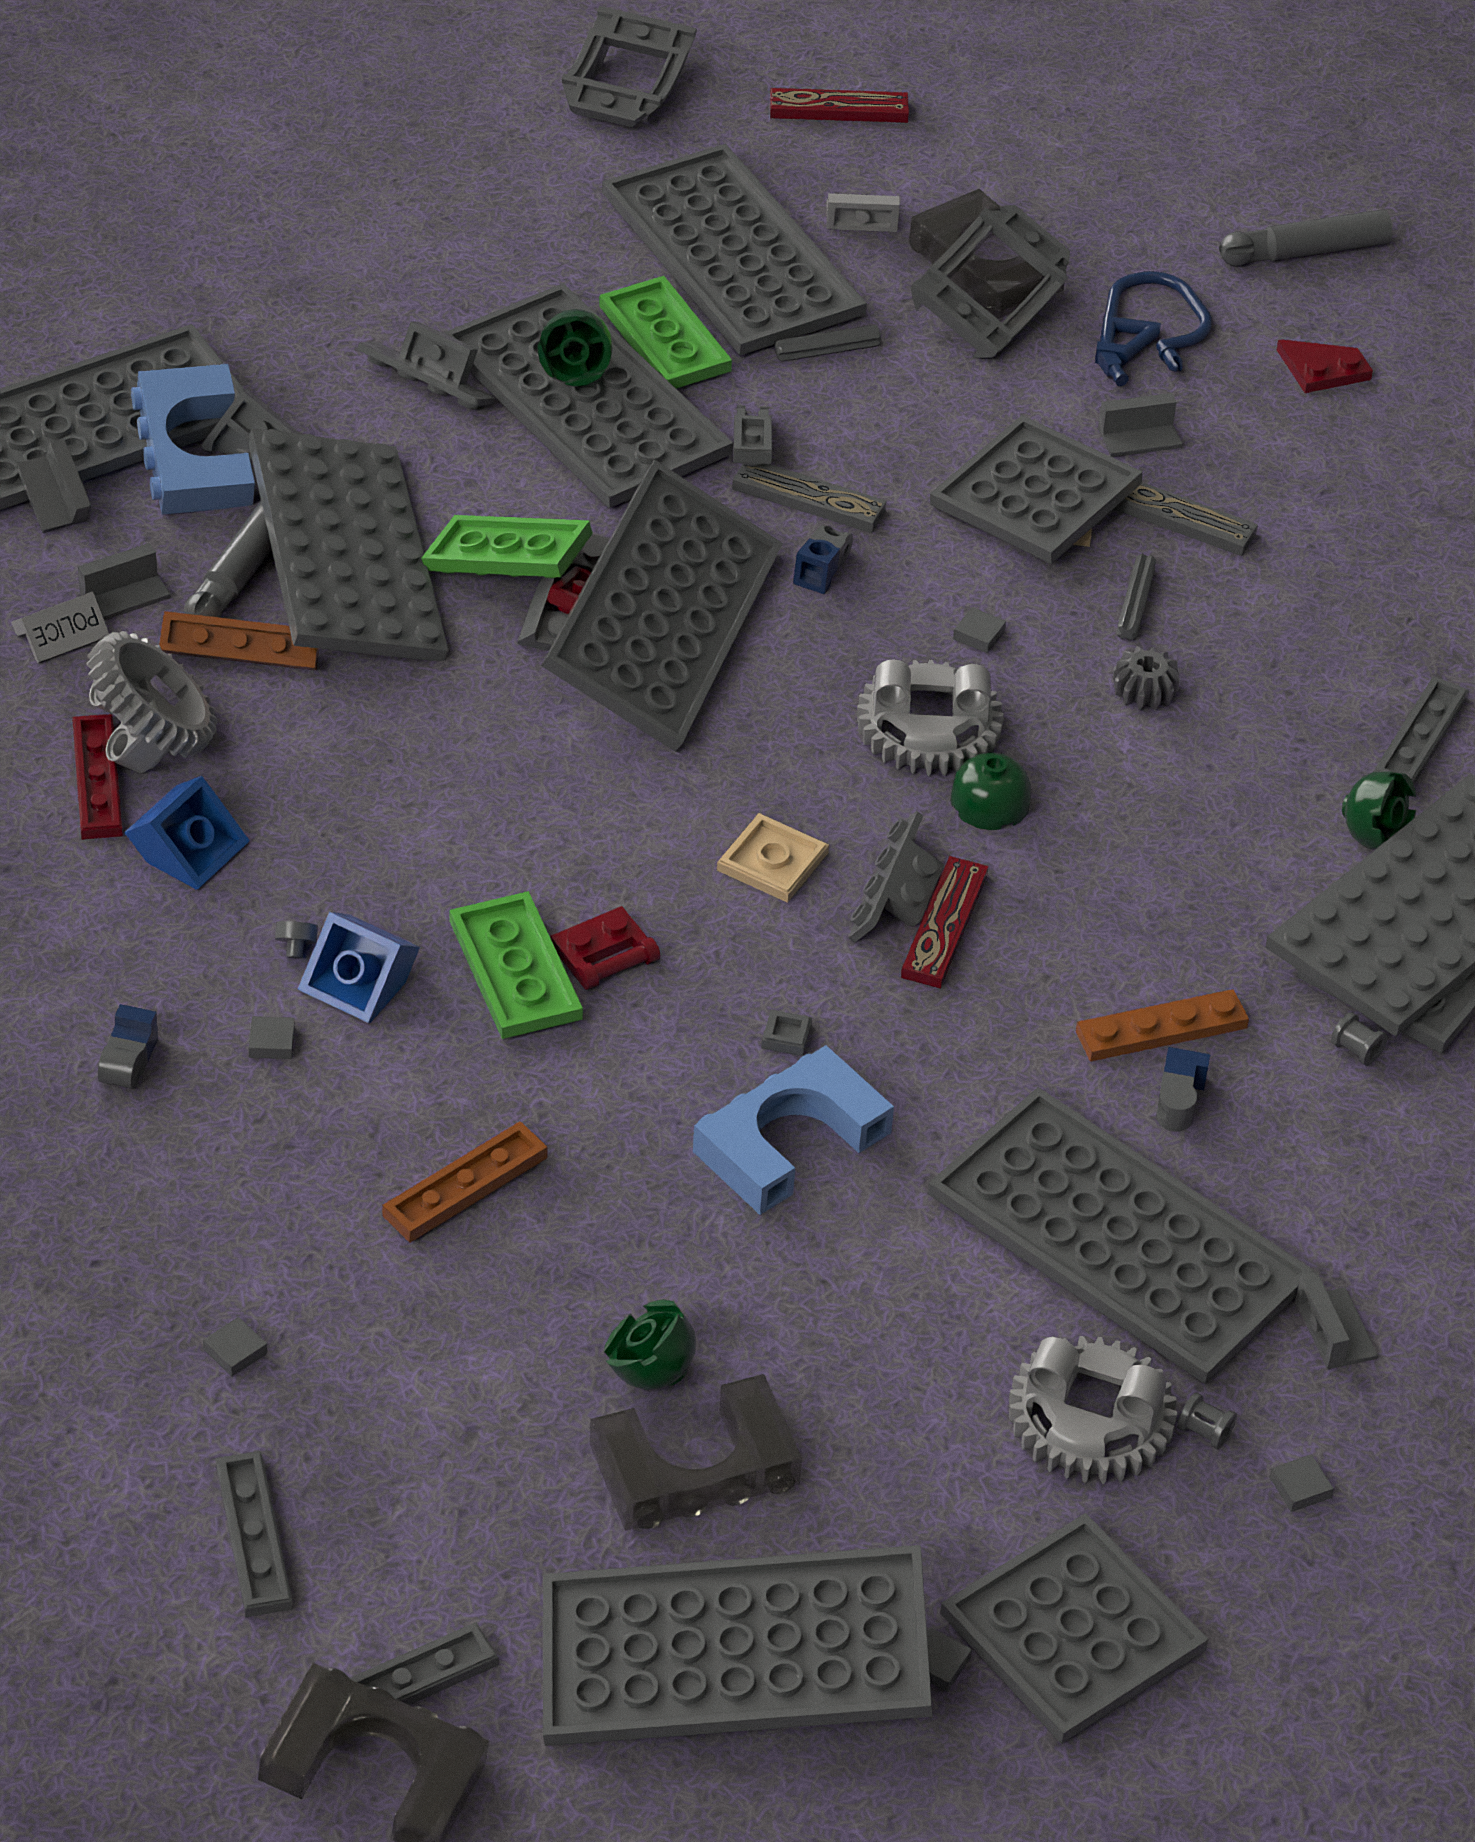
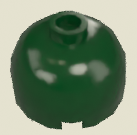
[537,309,613,386]
[950,753,1032,830]
[1342,771,1416,850]
[604,1299,696,1390]

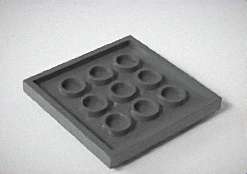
[930,415,1143,564]
[940,1513,1208,1744]

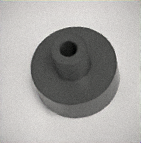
[275,921,318,958]

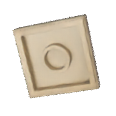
[717,813,829,903]

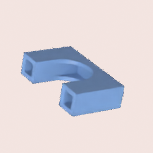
[131,364,255,515]
[693,1045,894,1215]

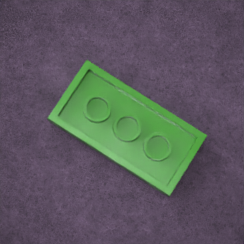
[599,276,732,388]
[421,515,593,578]
[449,891,583,1039]

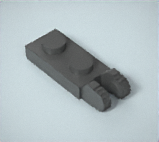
[733,405,772,467]

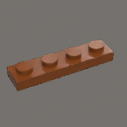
[159,611,320,671]
[1076,989,1249,1062]
[382,1121,548,1243]

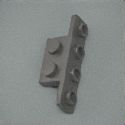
[357,321,495,410]
[848,811,944,943]

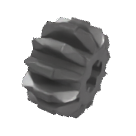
[1113,646,1180,711]

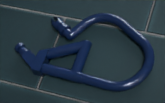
[1095,271,1212,386]

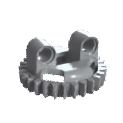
[86,631,217,773]
[857,659,1004,776]
[1009,1336,1177,1484]

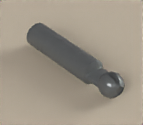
[1219,209,1392,267]
[184,501,272,618]

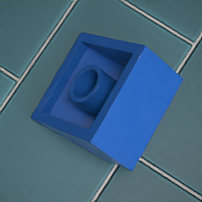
[124,776,250,889]
[298,912,420,1023]

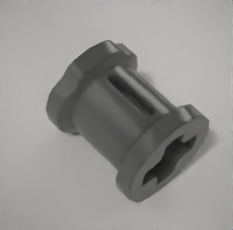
[1331,1012,1387,1066]
[1177,1392,1237,1450]

